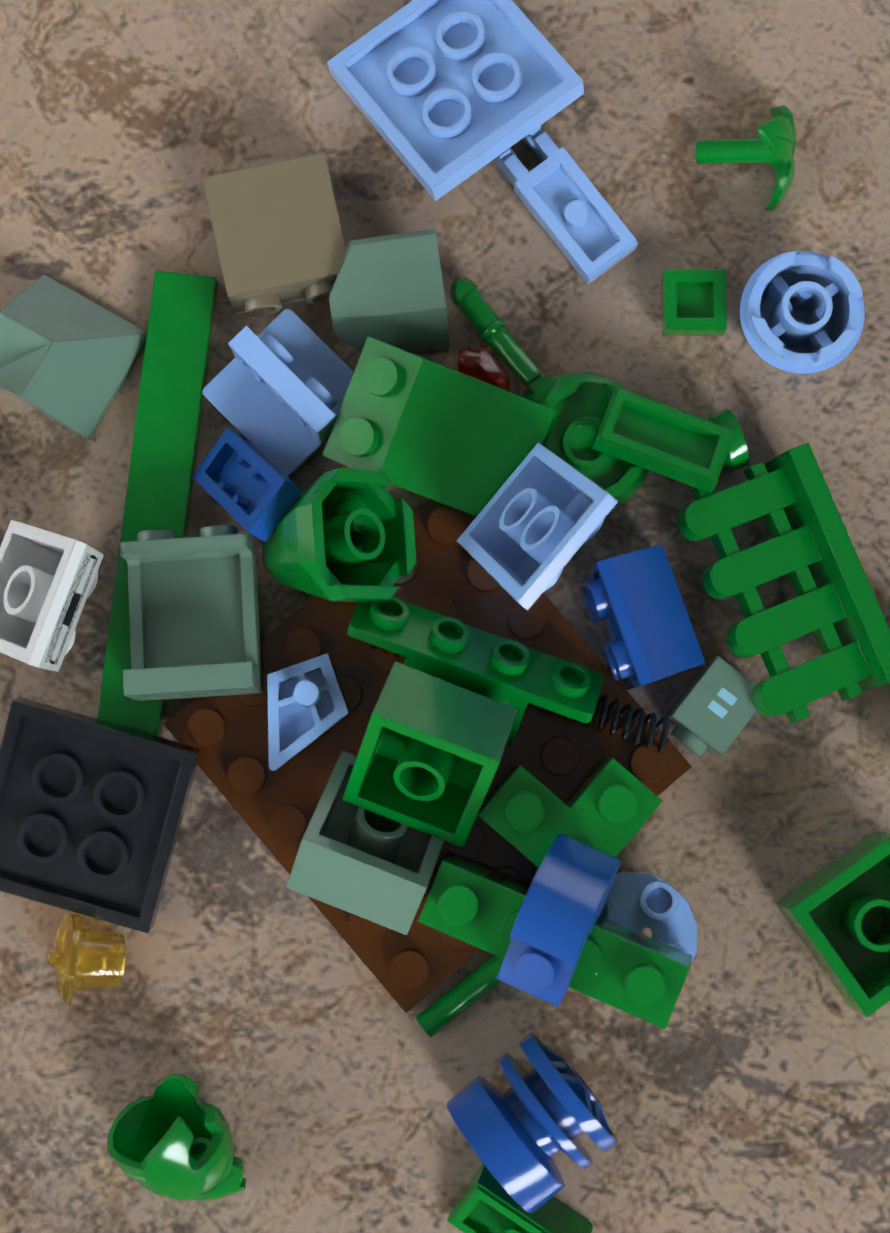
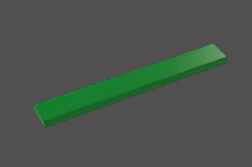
[97,270,218,737]

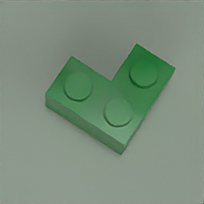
[478,758,663,868]

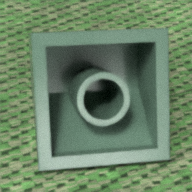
[286,750,444,935]

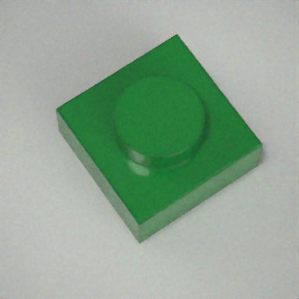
[661,269,727,336]

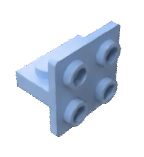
[203,309,354,478]

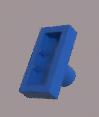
[192,427,303,542]

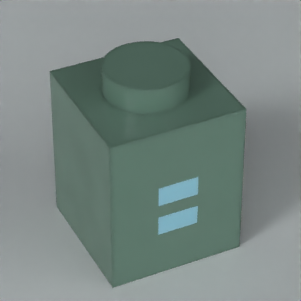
[664,656,757,757]

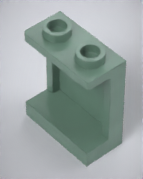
[120,525,263,701]

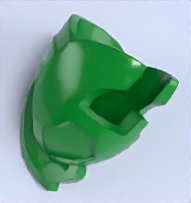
[107,1074,246,1201]

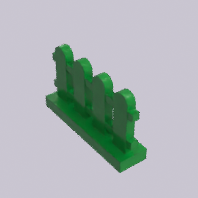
[677,442,890,724]

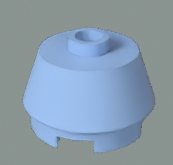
[740,251,865,374]

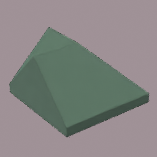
[0,275,147,441]

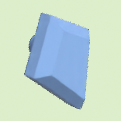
[267,653,349,771]

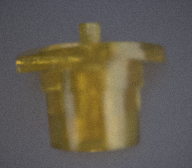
[47,913,125,1004]

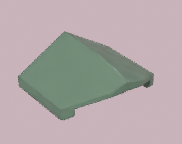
[329,229,450,353]

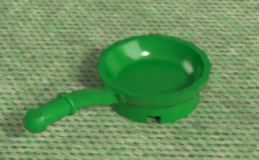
[450,277,648,510]

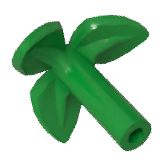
[696,105,797,211]

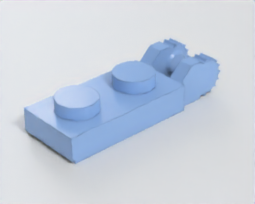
[493,125,638,285]

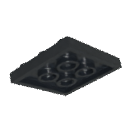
[0,697,201,933]

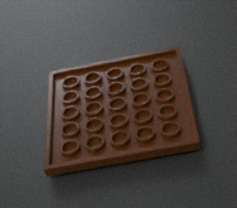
[164,499,692,1013]

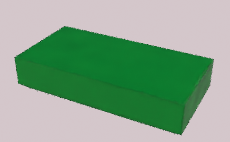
[592,386,735,493]

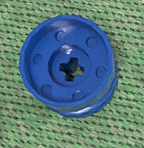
[447,1032,618,1214]

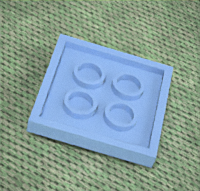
[327,0,584,201]

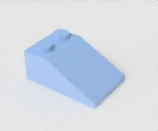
[457,442,618,610]

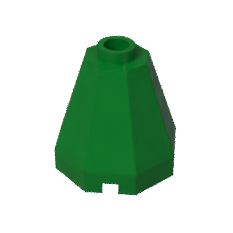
[262,468,416,603]

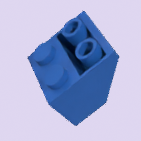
[580,544,705,691]

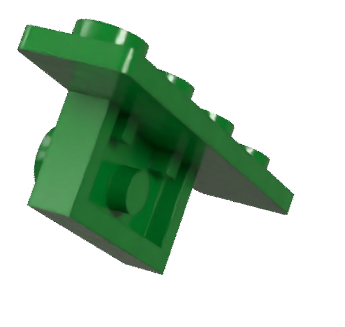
[347,596,604,746]

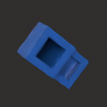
[497,833,621,1007]

